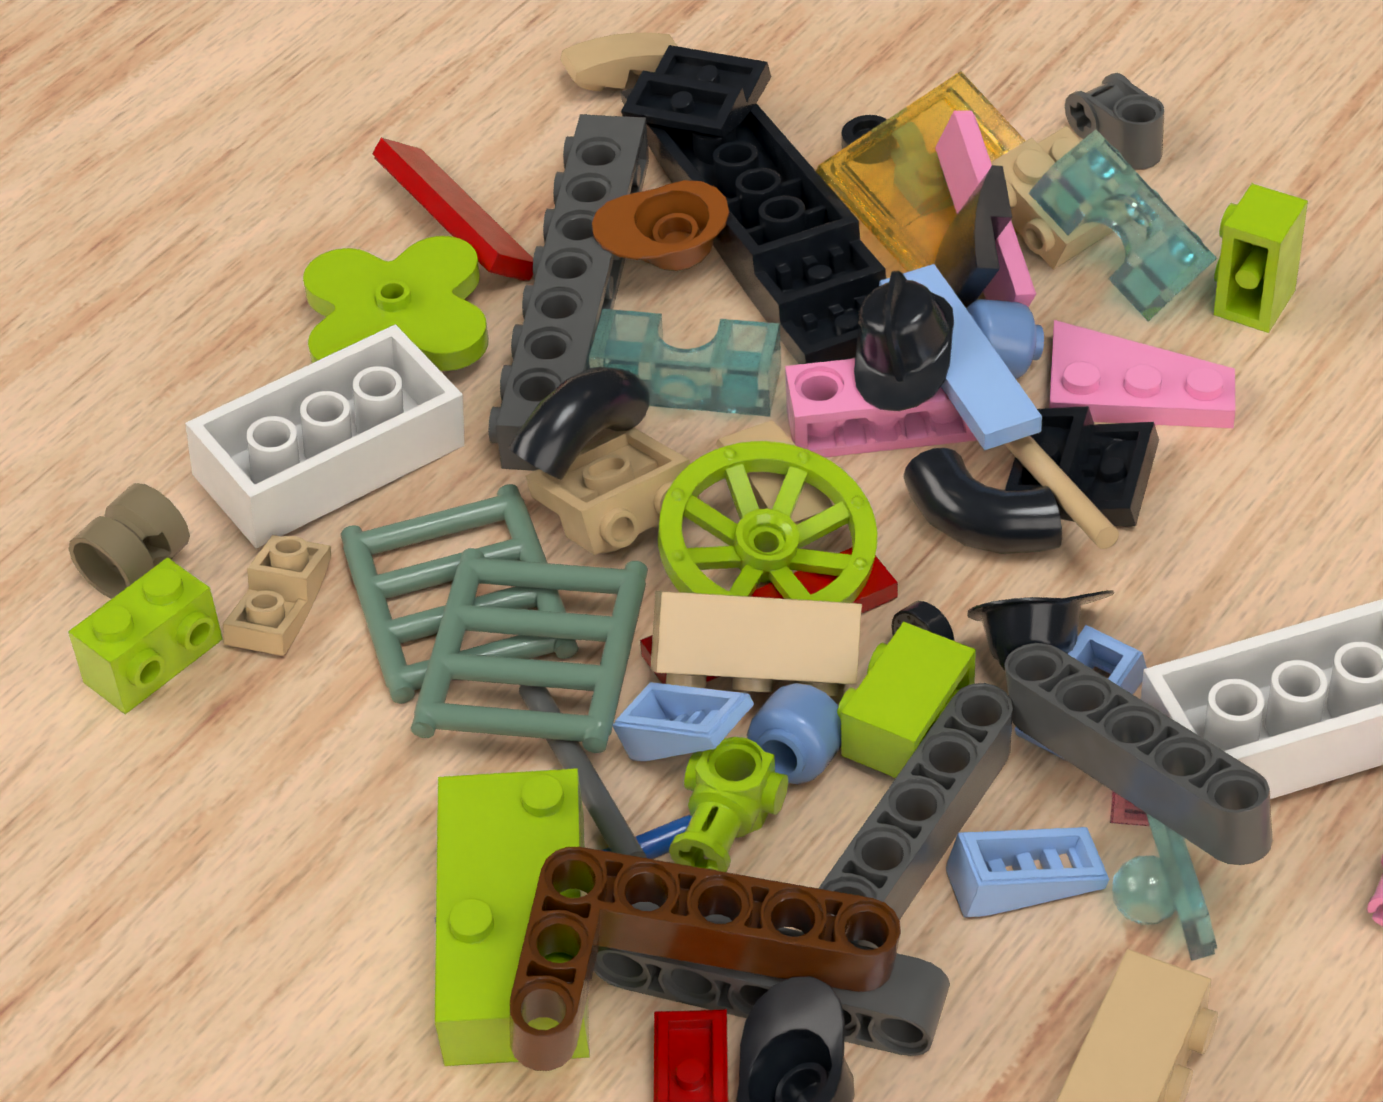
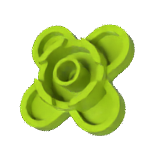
[303,236,489,371]

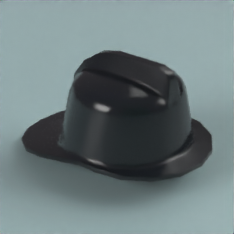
[854,271,954,411]
[967,590,1114,671]
[736,976,855,1102]

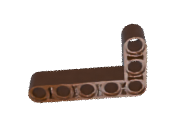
[510,847,901,1071]

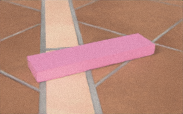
[935,111,1036,307]

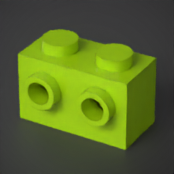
[1214,183,1308,333]
[68,557,223,715]
[837,621,976,778]

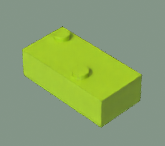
[435,768,590,1066]

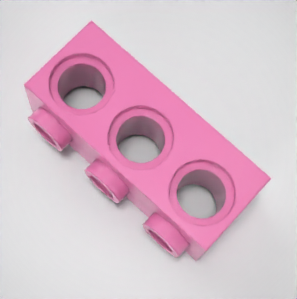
[785,358,977,457]

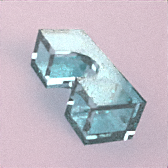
[1028,129,1217,322]
[589,309,781,417]

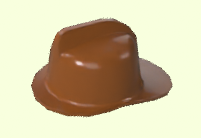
[592,180,729,271]

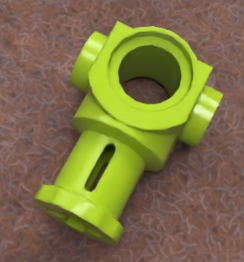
[669,737,788,872]

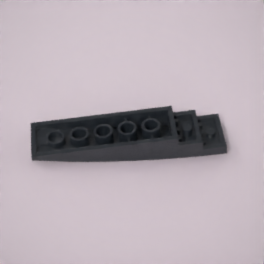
[621,88,886,364]

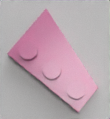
[1049,320,1236,428]

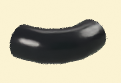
[509,367,650,480]
[903,448,1062,554]

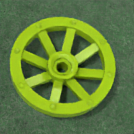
[658,441,878,603]

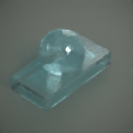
[1112,813,1217,961]

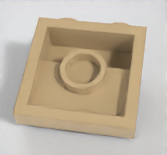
[991,126,1141,270]
[525,427,701,556]

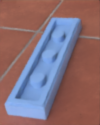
[879,264,1042,451]

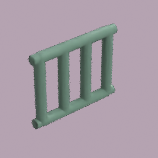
[340,484,578,704]
[411,548,648,753]

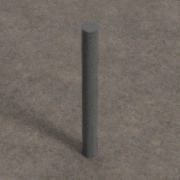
[519,685,647,858]

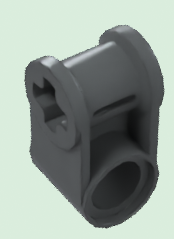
[1064,73,1164,170]

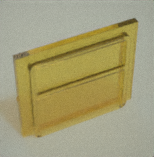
[816,71,1026,272]

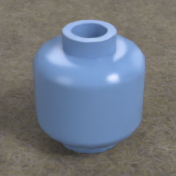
[966,299,1044,379]
[747,683,841,784]

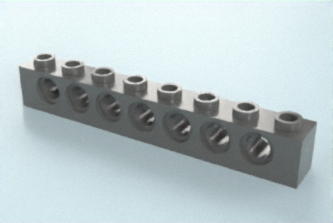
[488,114,649,471]

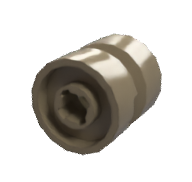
[68,483,190,599]

